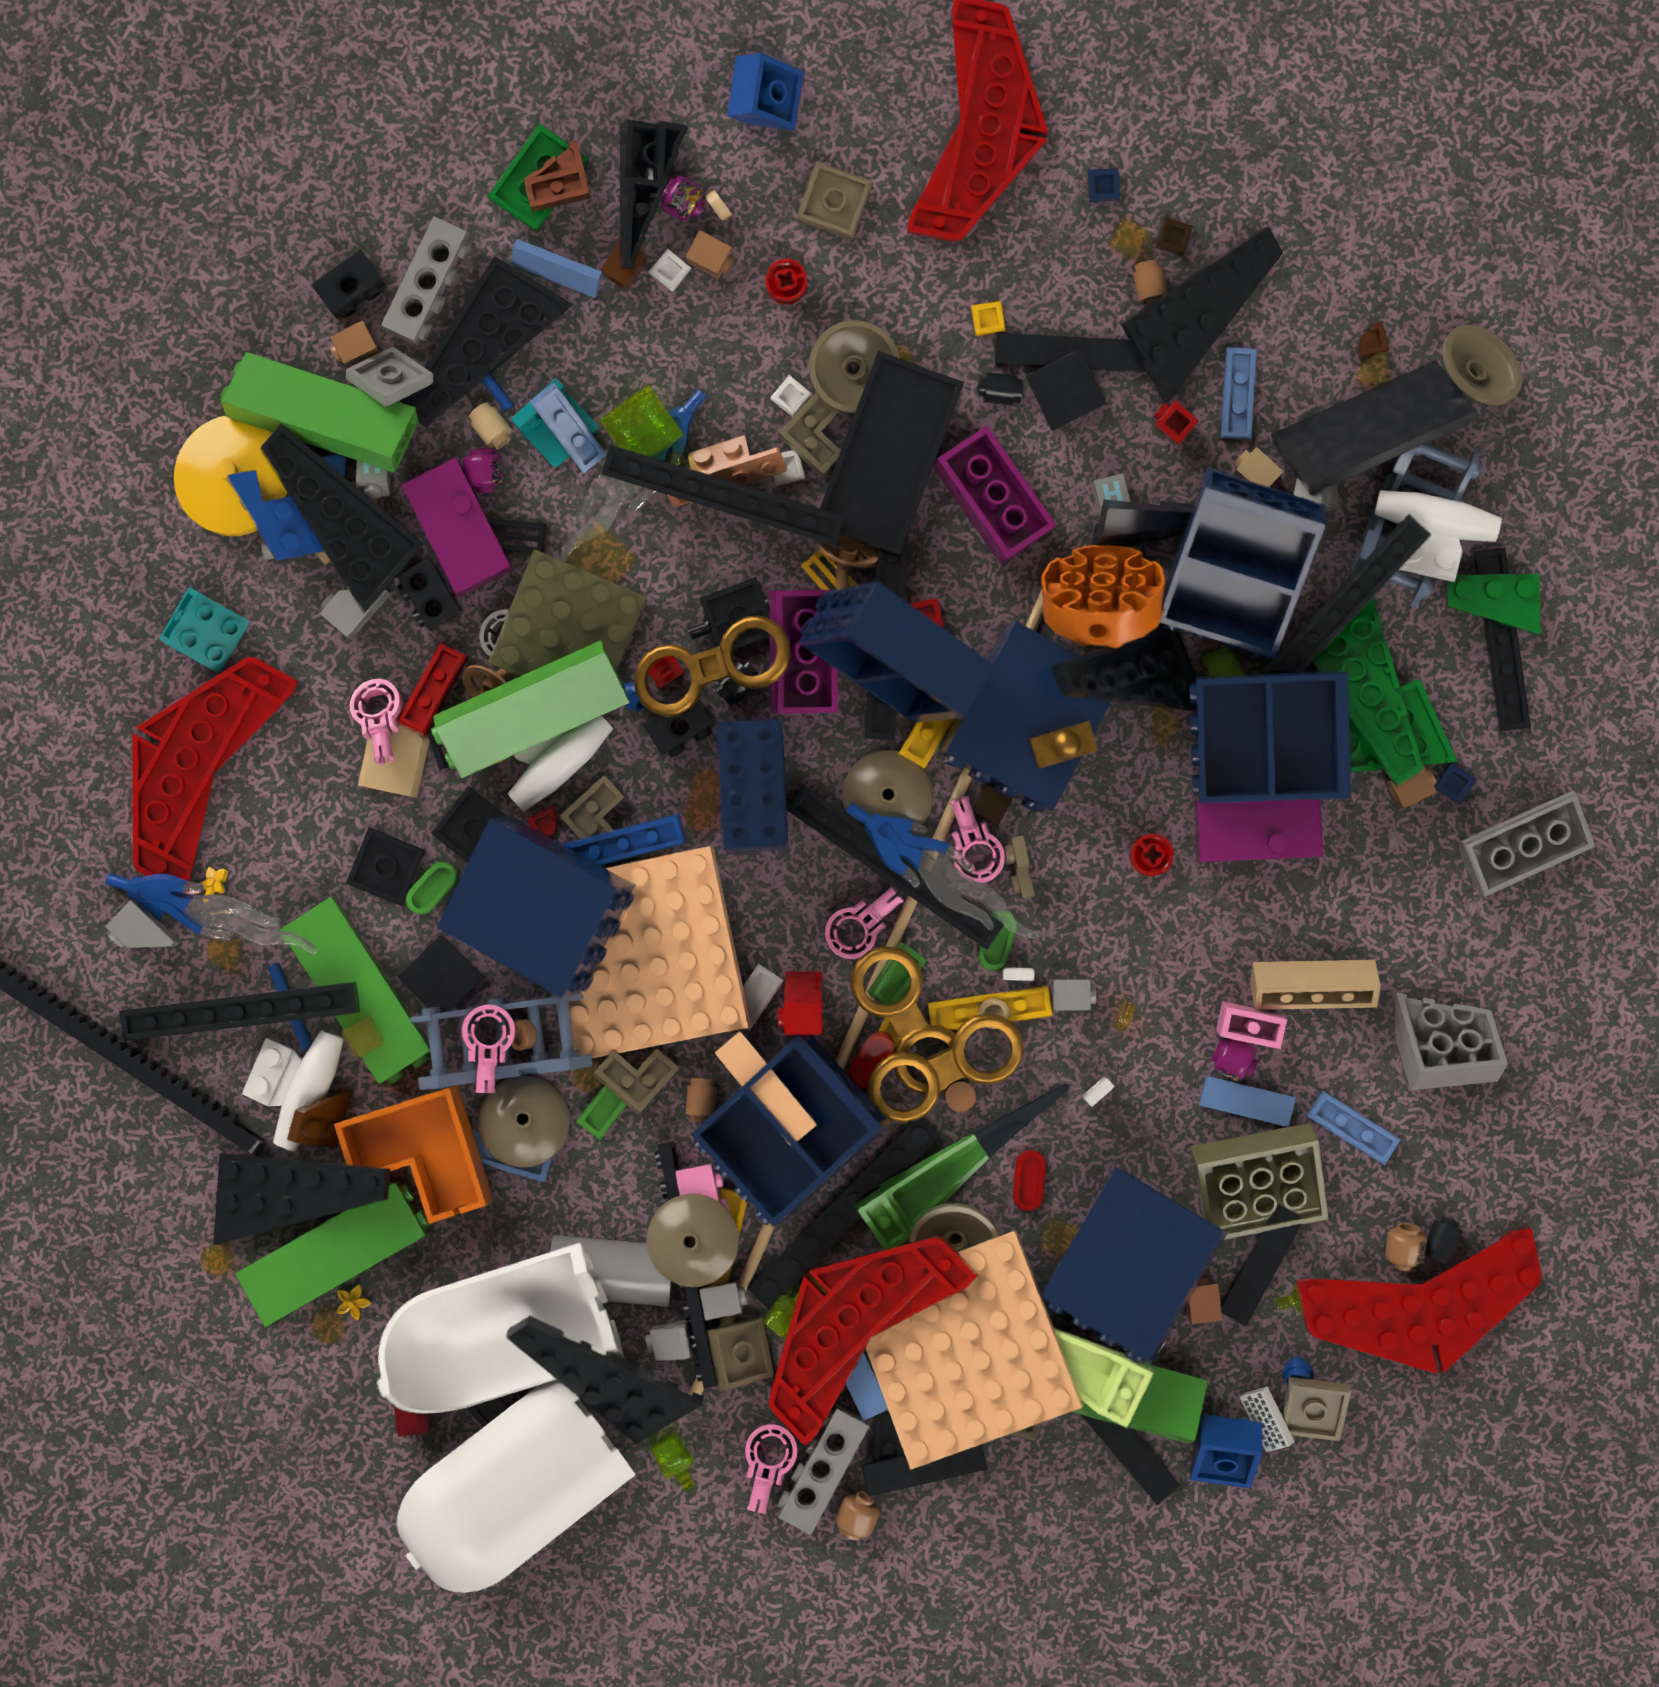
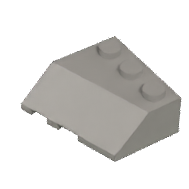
[1395,992,1508,1090]

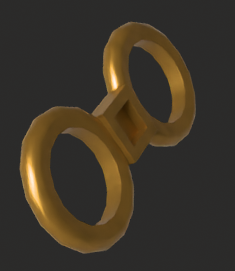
[634,615,791,717]
[850,946,965,1094]
[868,1013,1024,1123]

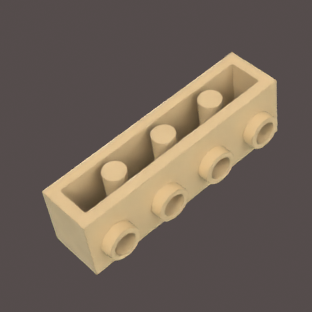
[1251,960,1381,1010]

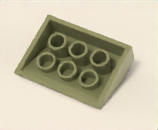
[1190,1123,1329,1240]

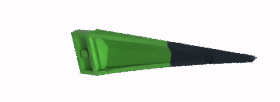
[854,1084,1070,1250]

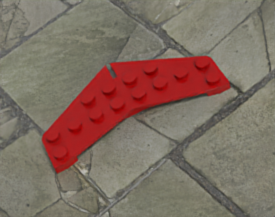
[907,0,1049,242]
[132,657,300,893]
[1295,1227,1542,1374]
[769,1236,979,1446]

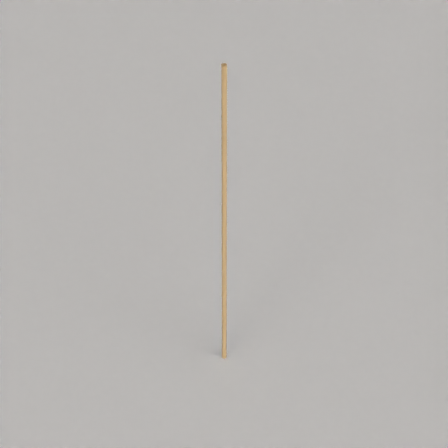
[689,558,1056,1395]

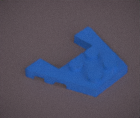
[227,454,346,561]

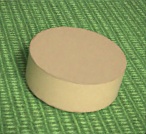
[706,190,732,220]
[978,998,1010,1029]

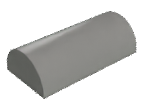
[1459,791,1596,897]
[550,1235,672,1307]

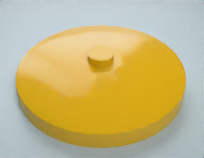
[174,416,290,536]

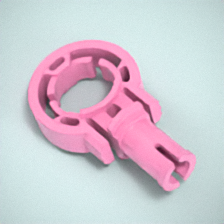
[350,679,404,765]
[950,796,1005,883]
[825,886,904,959]
[461,1005,515,1093]
[745,1424,797,1514]

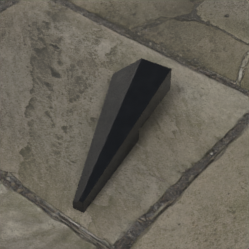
[620,119,688,270]
[1091,499,1194,547]

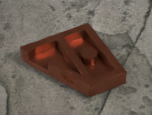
[524,140,591,212]

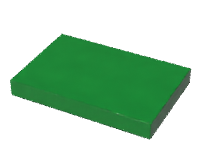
[487,123,589,233]

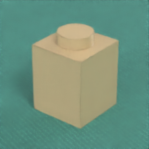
[1233,447,1284,487]

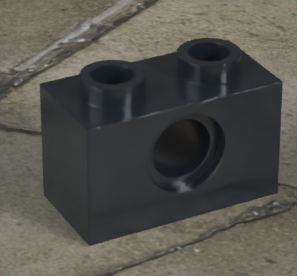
[311,249,386,319]
[642,700,714,758]

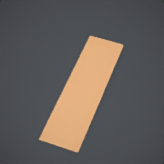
[715,1031,816,1146]

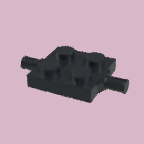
[688,577,770,652]

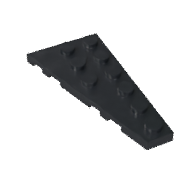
[1120,227,1283,402]
[403,256,573,428]
[260,424,424,614]
[1051,627,1196,712]
[213,1153,390,1245]
[506,1315,703,1444]

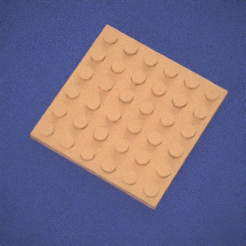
[568,846,751,1058]
[866,1230,1083,1469]

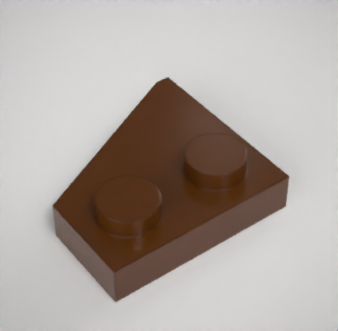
[287,1088,352,1148]

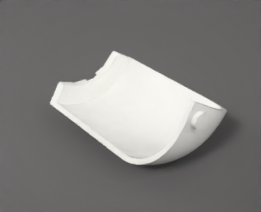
[378,1243,624,1413]
[397,1379,635,1593]

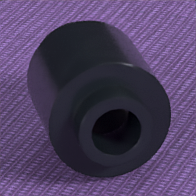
[978,372,1023,406]
[714,661,759,706]
[1425,1216,1463,1264]

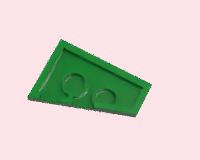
[1445,574,1541,636]

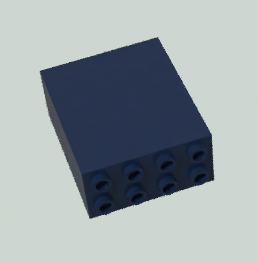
[1160,468,1326,658]
[798,582,995,723]
[937,621,1111,813]
[1189,671,1351,803]
[717,719,789,853]
[437,816,635,998]
[691,1034,891,1227]
[1041,1168,1228,1364]

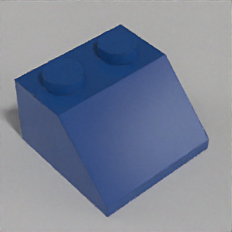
[727,53,804,131]
[1190,1414,1262,1488]

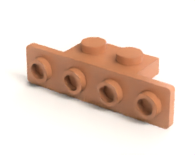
[667,435,787,507]

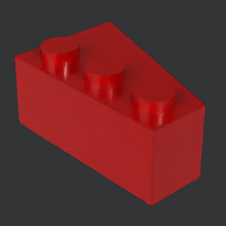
[778,971,822,1035]

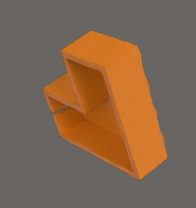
[334,1085,494,1224]

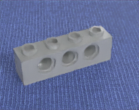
[381,216,471,346]
[776,1405,869,1535]

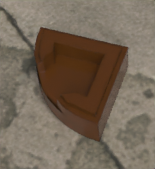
[1358,321,1389,359]

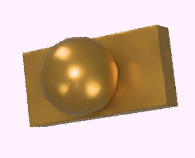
[1029,721,1098,769]

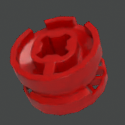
[765,258,807,305]
[1129,834,1174,877]

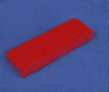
[397,642,468,737]

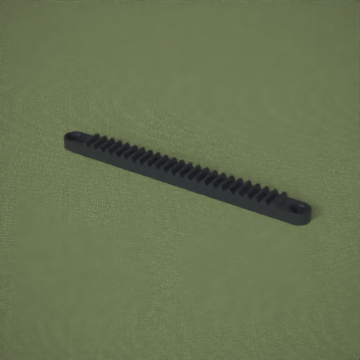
[0,960,267,1156]

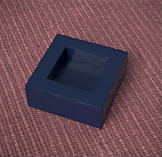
[1087,168,1120,202]
[1435,763,1477,805]

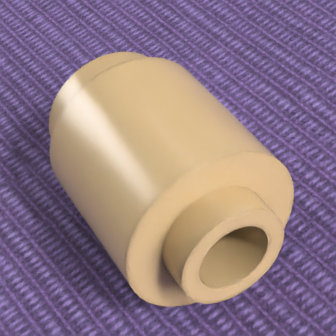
[469,402,512,449]

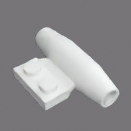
[1374,490,1502,582]
[508,716,613,811]
[242,1029,344,1151]

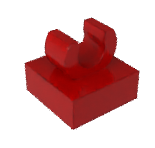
[649,657,685,690]

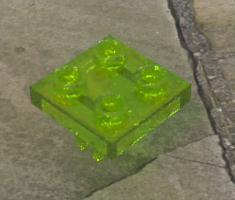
[599,384,684,457]

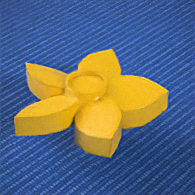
[197,867,228,902]
[337,1284,373,1321]

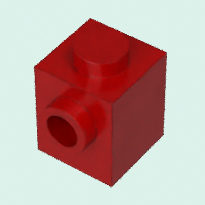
[1152,401,1199,445]

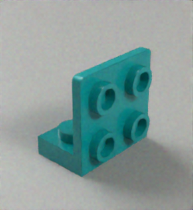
[511,378,599,468]
[159,587,249,673]

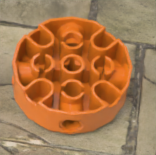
[1041,544,1165,648]

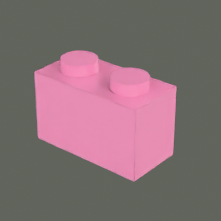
[1216,1001,1287,1049]

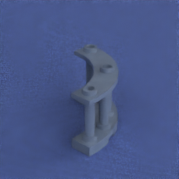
[1348,443,1482,608]
[410,992,593,1090]

